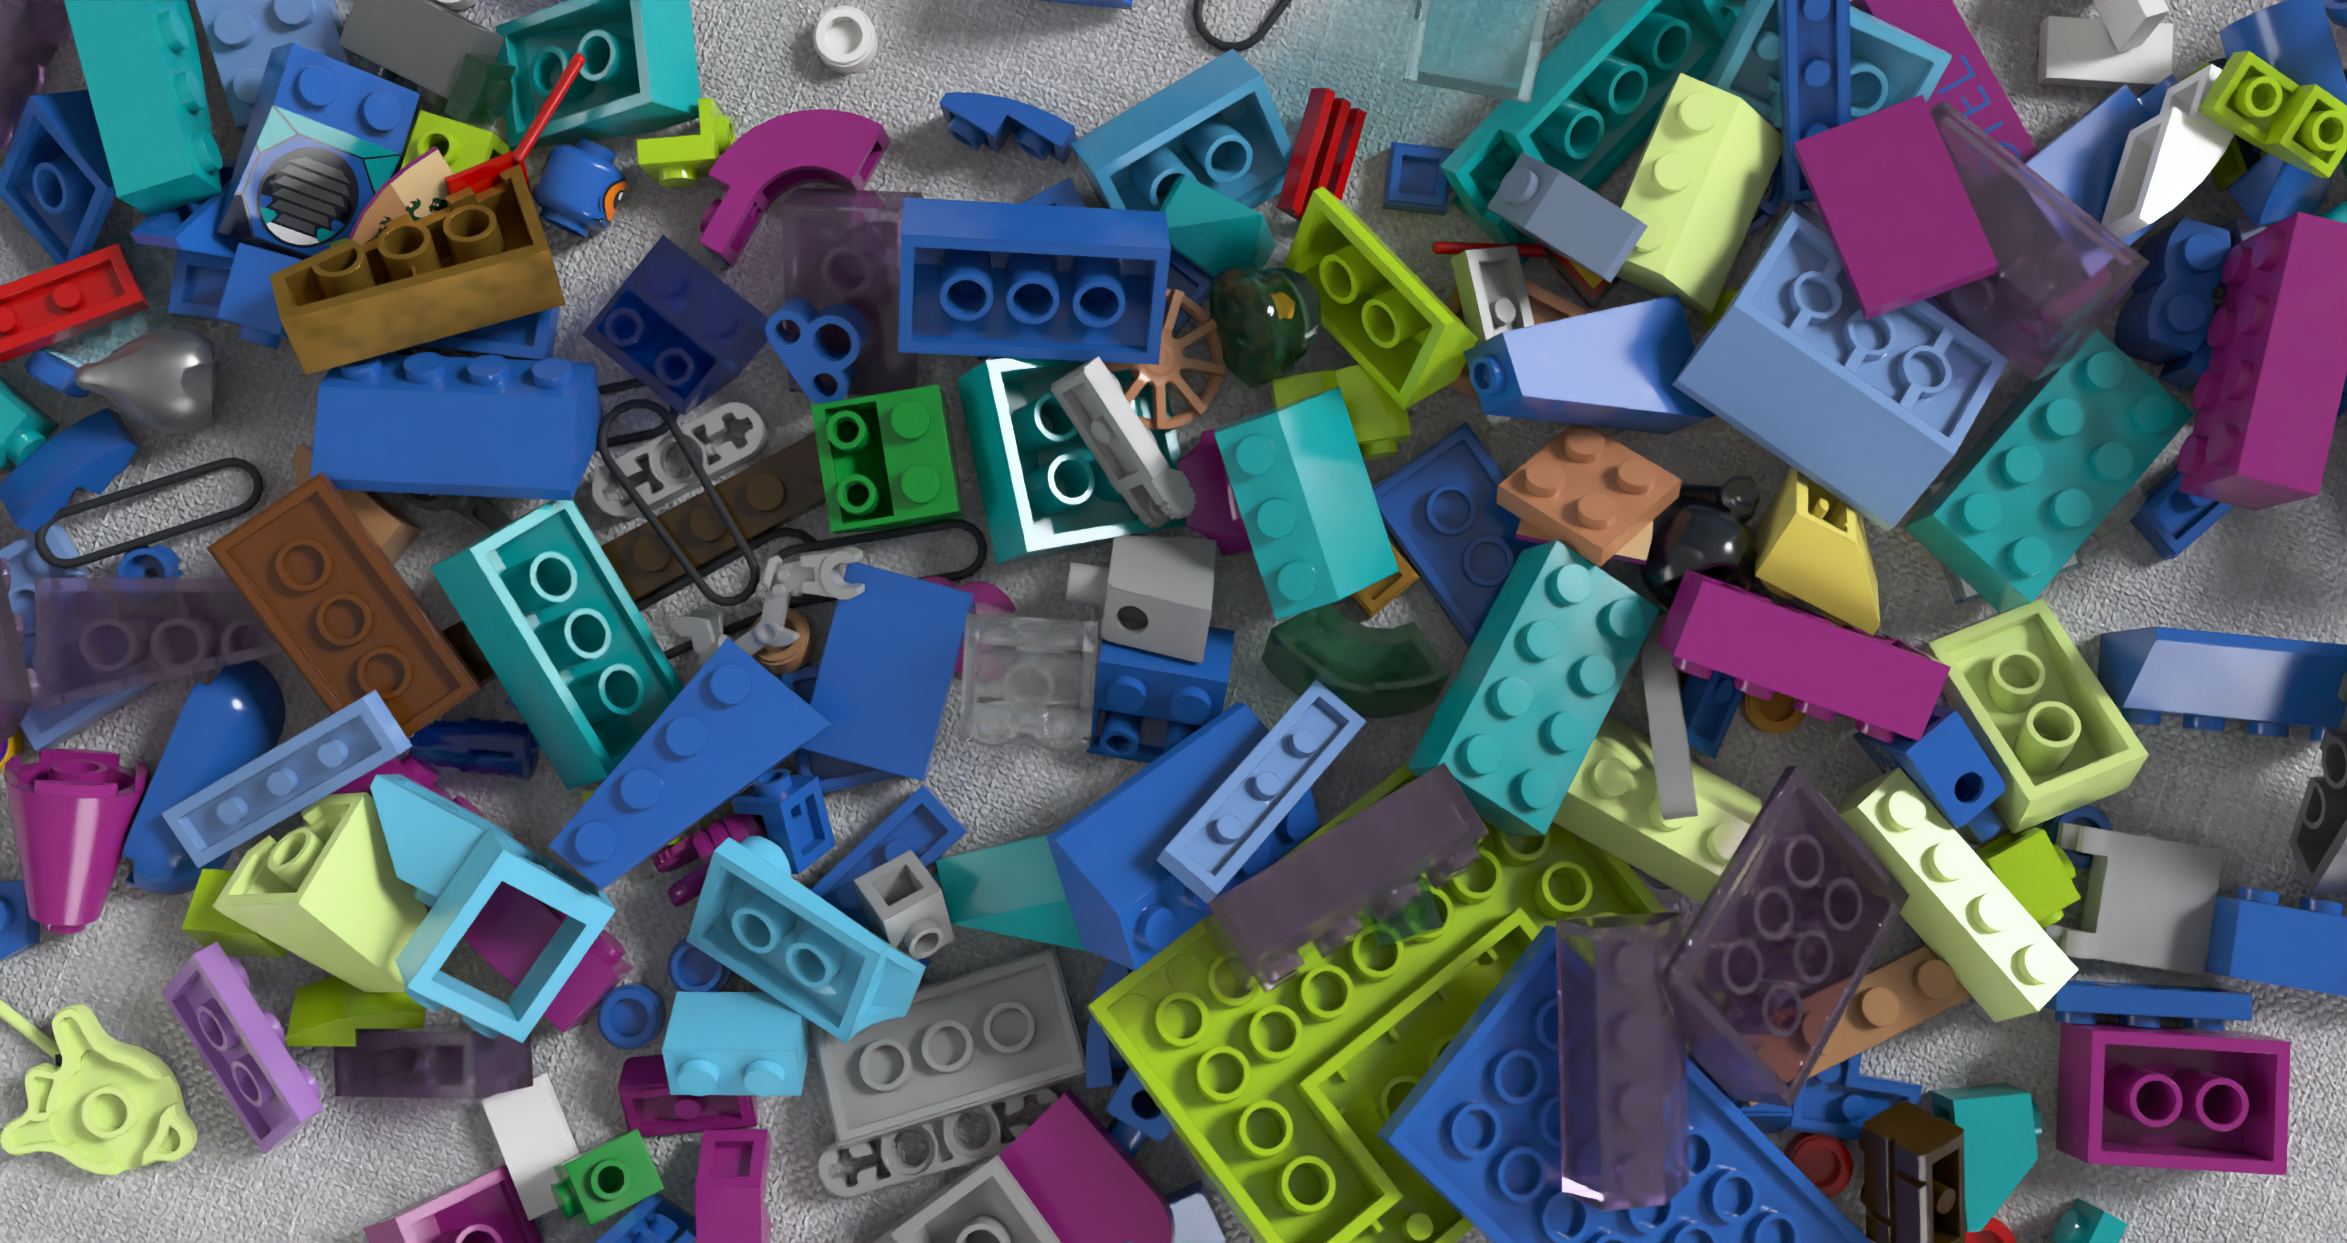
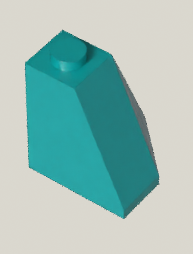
[930,830,1092,952]

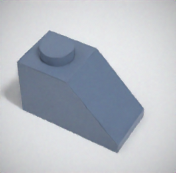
[1487,152,1648,283]

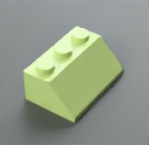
[1615,73,1782,315]
[1552,714,1766,909]

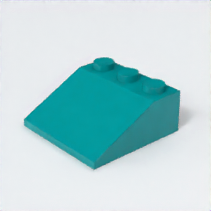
[957,358,1187,565]

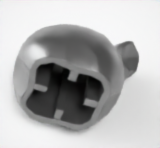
[74,330,215,433]

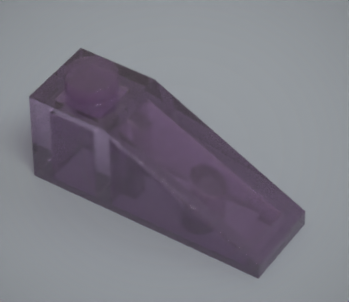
[333,1022,533,1099]

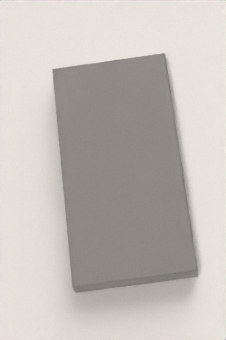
[809,947,1086,1149]

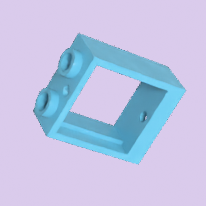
[395,827,616,1043]

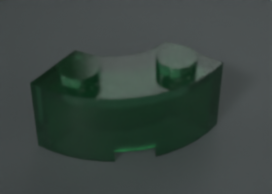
[1261,604,1451,718]

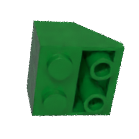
[811,384,966,534]

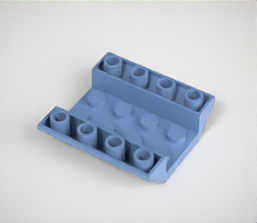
[1672,202,2010,532]

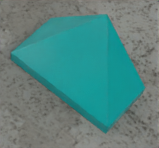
[1158,175,1277,299]

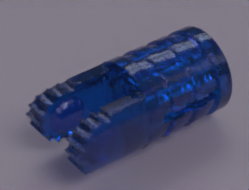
[408,717,540,780]

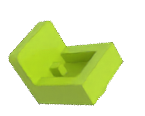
[637,97,736,188]

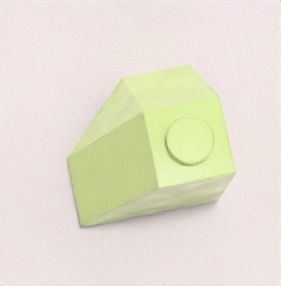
[212,792,428,992]

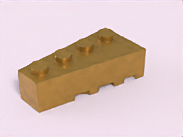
[269,164,566,375]

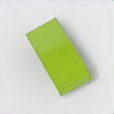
[2197,51,2347,178]
[286,976,427,1047]

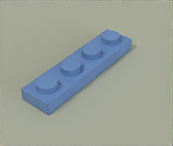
[1156,679,1367,905]
[161,689,412,868]

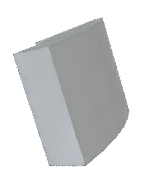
[864,1154,1062,1243]

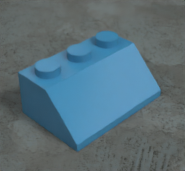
[1070,49,1293,252]

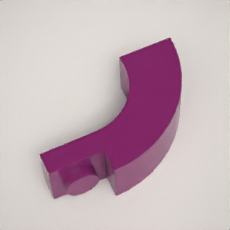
[699,109,891,268]

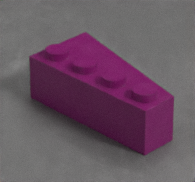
[1657,569,1951,743]

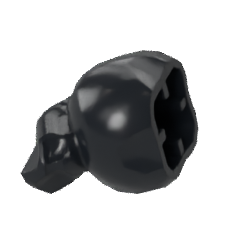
[1639,476,1760,609]

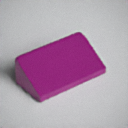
[617,1054,758,1137]

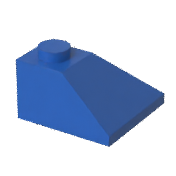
[0,90,116,265]

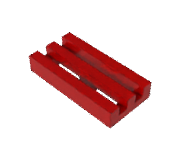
[1276,88,1367,222]

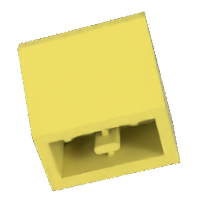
[1755,468,1880,636]

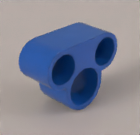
[765,298,869,404]

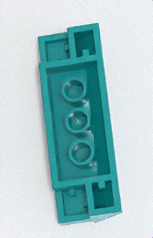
[1439,0,1746,265]

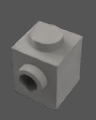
[853,850,955,961]

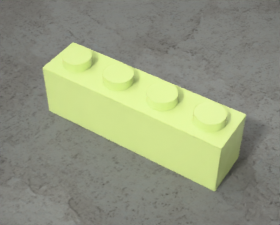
[1821,767,2079,1023]

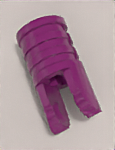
[651,810,768,907]

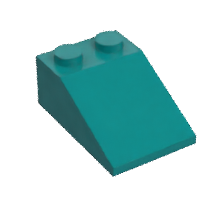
[496,0,701,149]

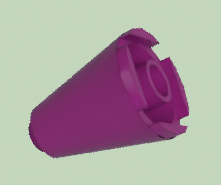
[4,749,150,934]

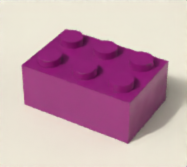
[2056,1022,2291,1176]

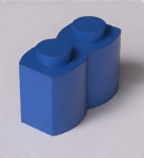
[2115,217,2231,366]

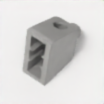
[1066,535,1217,663]

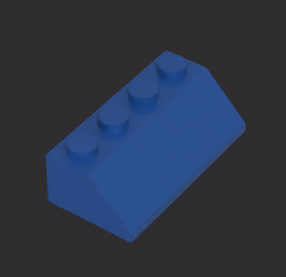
[898,197,1171,365]
[310,352,604,501]
[2097,626,2347,742]
[1046,702,1321,971]

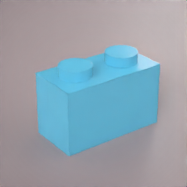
[662,992,812,1097]

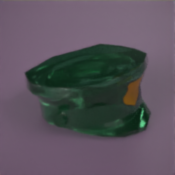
[1210,265,1322,388]

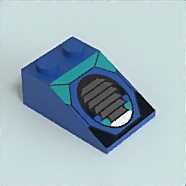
[215,42,420,260]

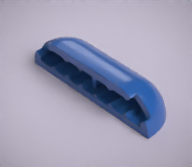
[123,651,285,895]

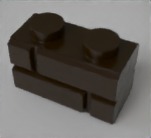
[1859,1101,1966,1243]

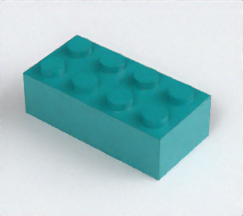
[1903,328,2194,613]
[1406,540,1660,836]

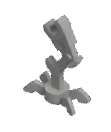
[670,547,865,667]

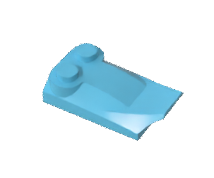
[686,836,926,1044]

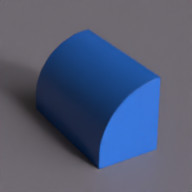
[2219,0,2347,153]

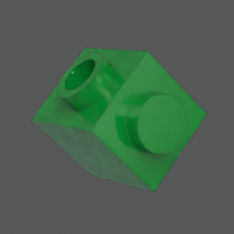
[551,1128,664,1226]

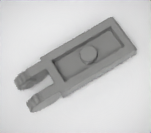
[1050,356,1197,529]

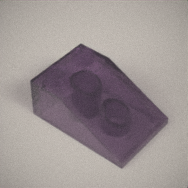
[781,188,923,395]

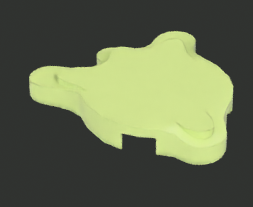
[0,1003,197,1175]

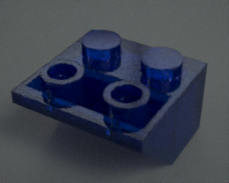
[581,235,768,416]

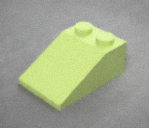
[1926,598,2149,834]

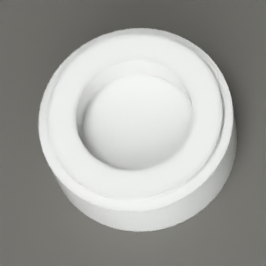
[813,5,878,74]

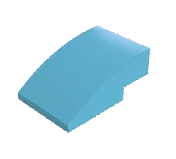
[1704,0,1952,129]

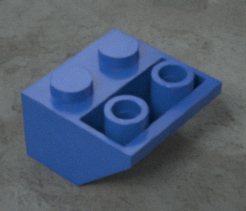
[1086,626,1235,763]

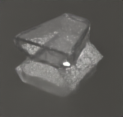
[959,602,1098,752]

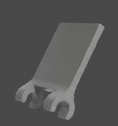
[2043,822,2224,976]

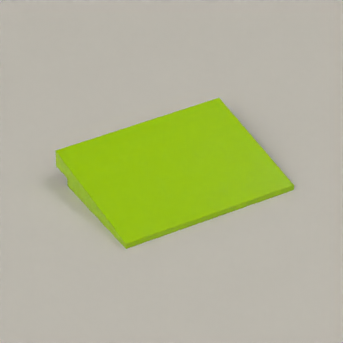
[1087,761,1733,1243]

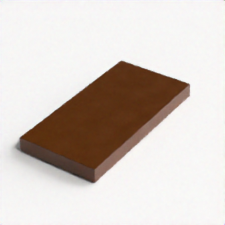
[206,472,483,738]

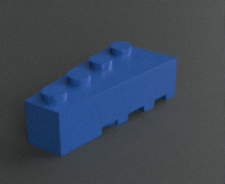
[548,638,833,889]

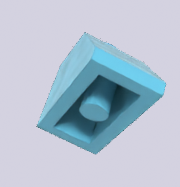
[370,774,514,907]

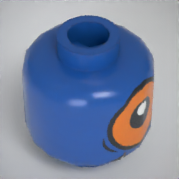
[532,138,628,238]

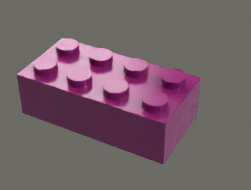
[2178,212,2347,511]

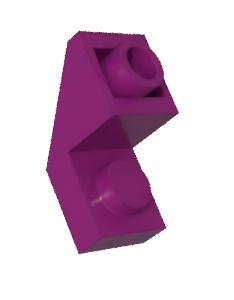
[695,1129,772,1243]

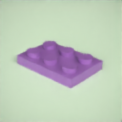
[161,941,324,1155]

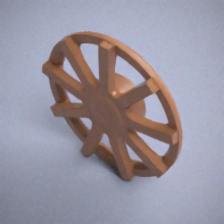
[1087,289,1226,430]

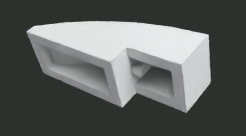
[2096,64,2234,246]

